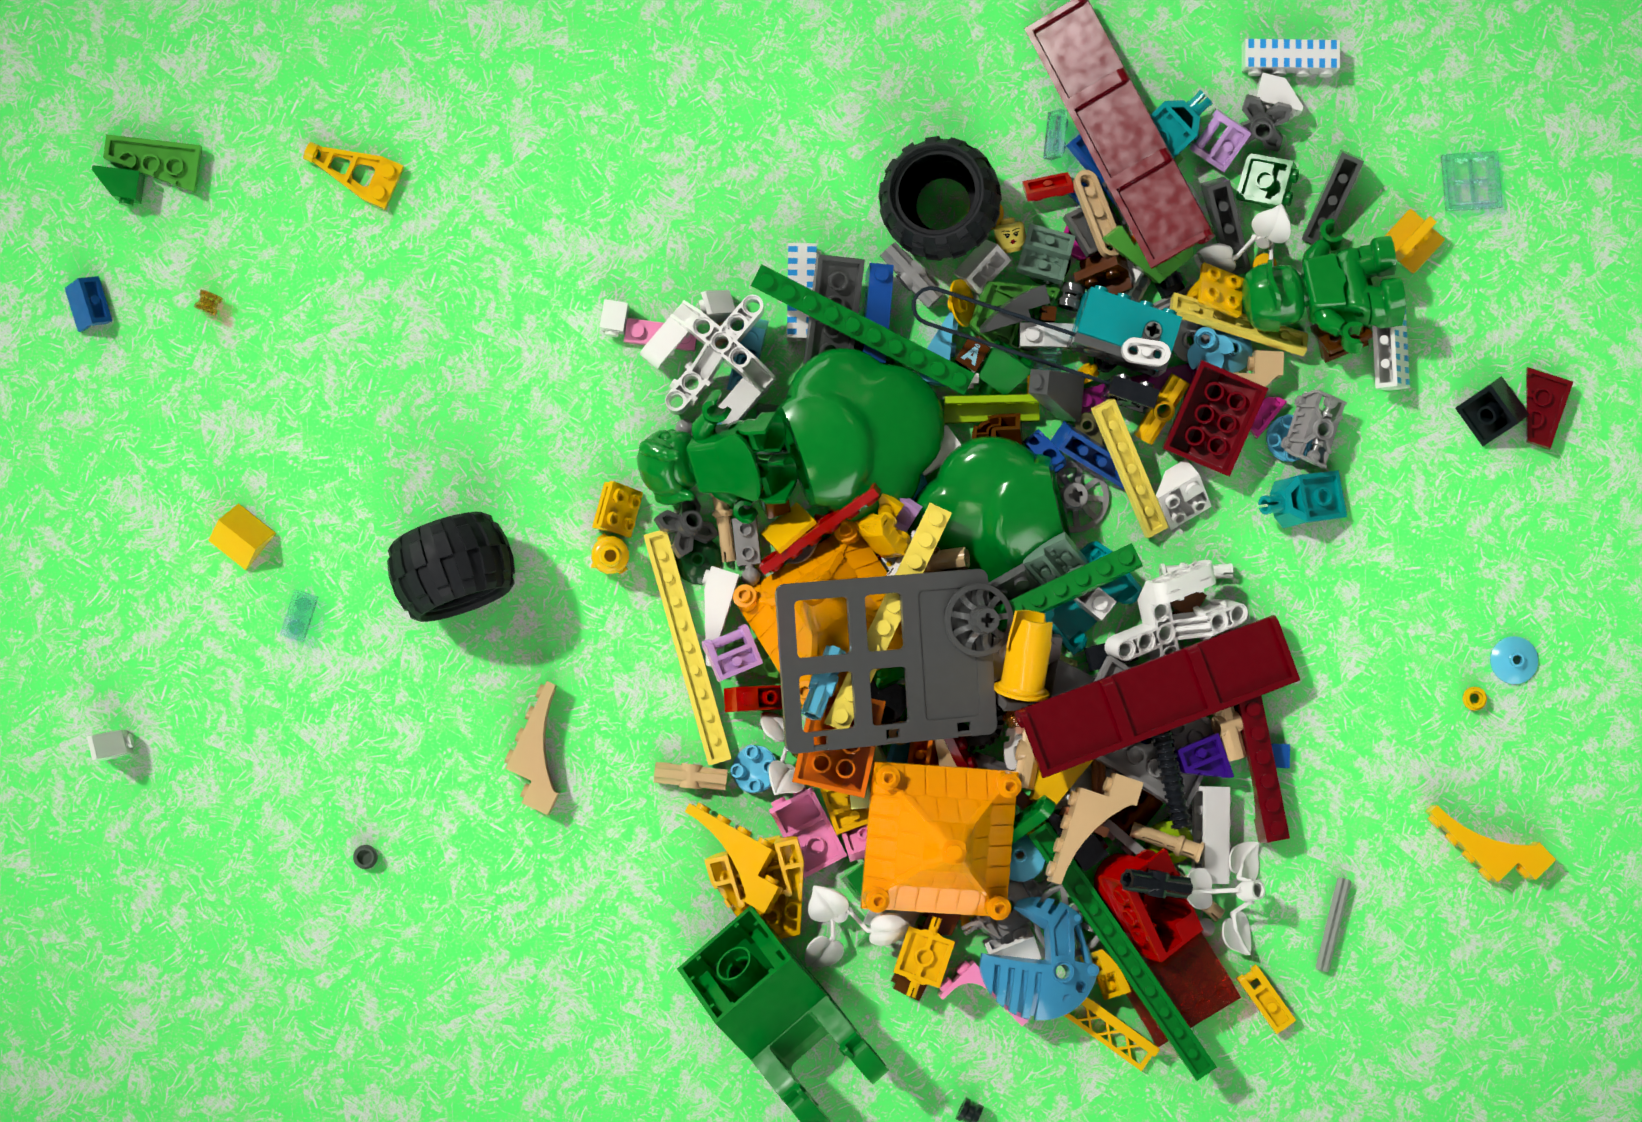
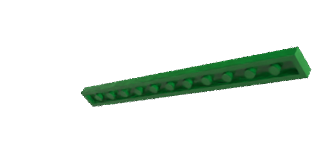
[873,543,1143,691]
[1028,822,1217,1081]

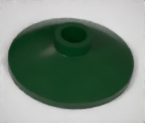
[675,540,722,584]

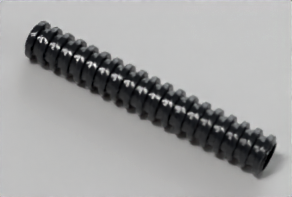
[1152,730,1192,830]

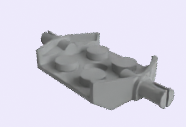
[961,879,1056,940]

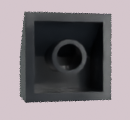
[1455,376,1530,447]

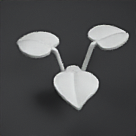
[1195,204,1301,277]
[760,712,804,795]
[1187,842,1265,955]
[805,885,910,968]

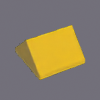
[208,503,276,570]

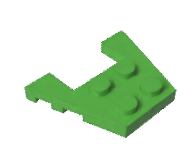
[1102,226,1194,283]
[968,281,1060,356]

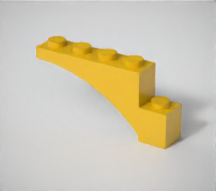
[685,802,784,914]
[1425,805,1556,882]

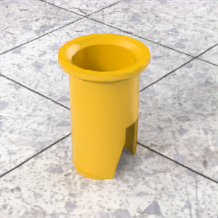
[994,610,1053,702]

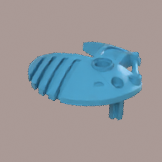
[979,897,1099,1021]

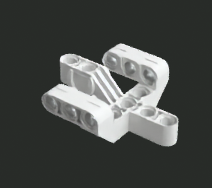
[640,295,776,424]
[1105,560,1248,661]

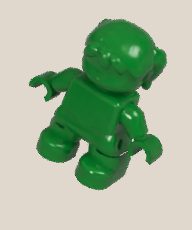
[637,389,798,524]

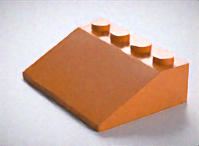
[792,690,886,798]

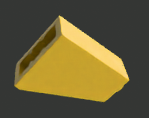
[1029,760,1093,805]

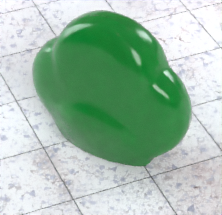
[776,348,945,522]
[908,436,1071,602]

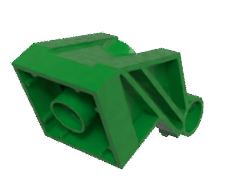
[677,905,889,1122]

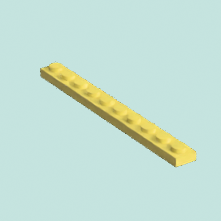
[824,503,952,729]
[643,530,732,766]

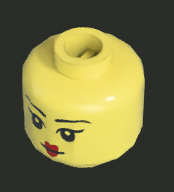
[994,217,1026,253]

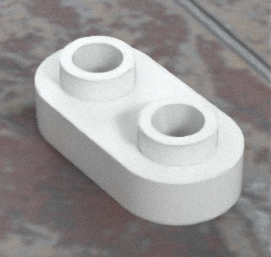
[1121,337,1171,367]

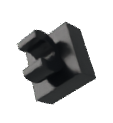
[1155,270,1185,299]

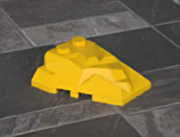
[704,835,804,939]

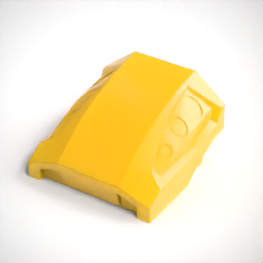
[854,512,911,558]

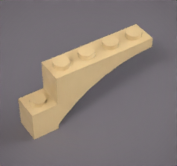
[1234,350,1284,387]
[504,681,560,815]
[1046,773,1143,885]

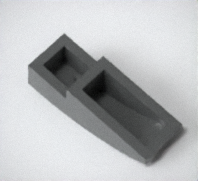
[979,285,1050,333]

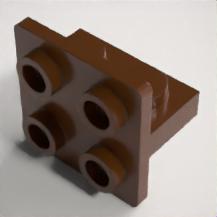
[1073,248,1134,295]
[1310,324,1373,363]

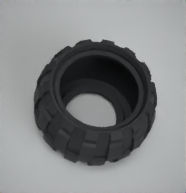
[878,136,1002,261]
[387,512,515,622]

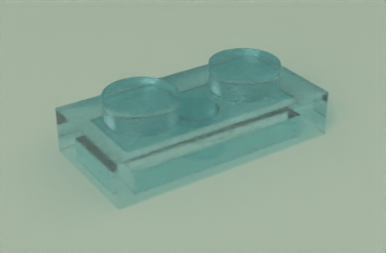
[1043,109,1068,161]
[280,589,319,642]

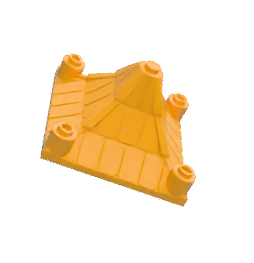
[733,520,903,708]
[860,761,1022,920]

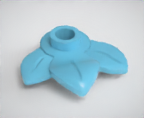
[1187,327,1234,369]

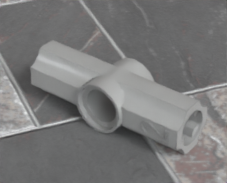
[880,242,943,309]

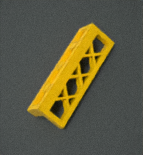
[1064,997,1160,1071]

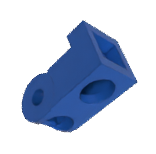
[1023,429,1067,473]

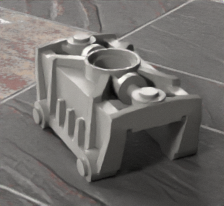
[1281,390,1347,468]

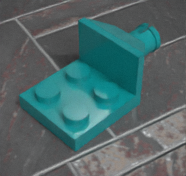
[1151,90,1213,158]
[1258,470,1347,528]

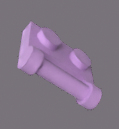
[1189,109,1252,173]
[702,624,763,682]

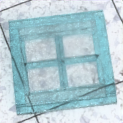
[1441,151,1503,211]

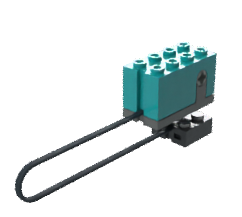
[911,285,1182,414]

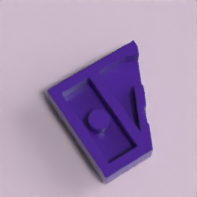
[1174,733,1234,778]

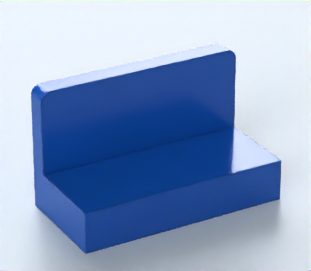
[65,276,113,332]

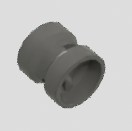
[1057,282,1086,312]

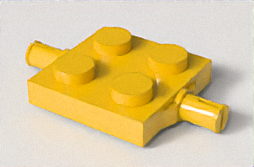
[893,916,955,998]

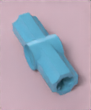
[801,645,846,721]

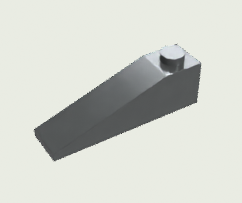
[1302,149,1364,244]
[1200,177,1251,275]

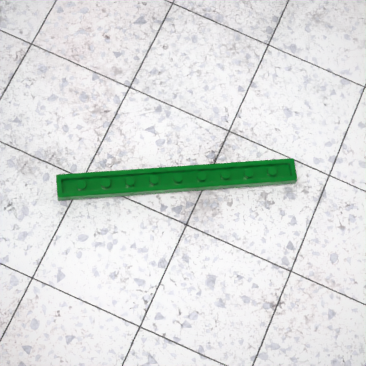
[750,264,975,395]

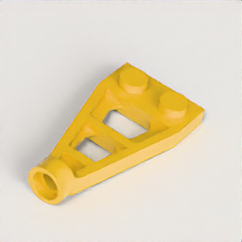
[303,142,405,210]

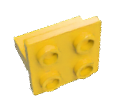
[1385,209,1445,274]
[1187,262,1244,318]
[592,481,643,538]

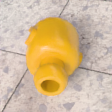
[591,533,629,574]

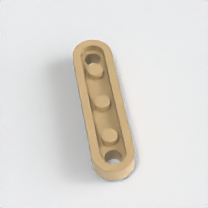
[1073,170,1119,259]

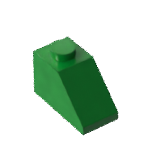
[92,165,145,206]

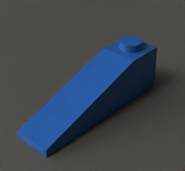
[862,263,894,364]
[1050,421,1125,490]

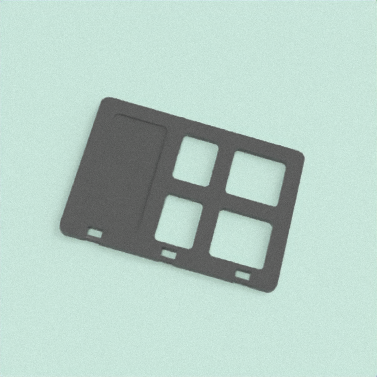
[775,569,997,754]

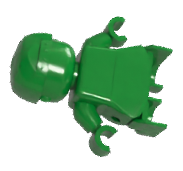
[1242,218,1406,354]

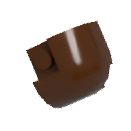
[972,413,1023,445]

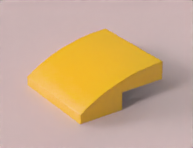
[760,502,817,554]
[820,789,869,835]
[1080,949,1131,1000]

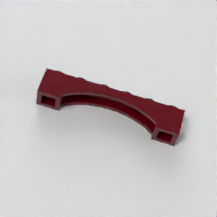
[1234,695,1290,843]

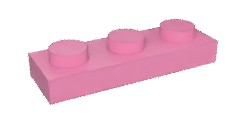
[624,318,698,352]

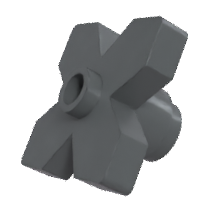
[1240,94,1292,152]
[654,497,718,559]

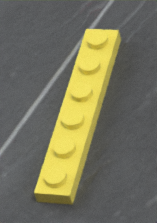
[1170,292,1308,356]
[1091,398,1168,538]

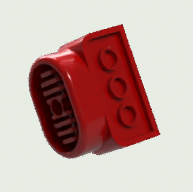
[1094,848,1204,962]

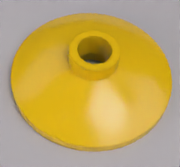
[948,279,975,327]

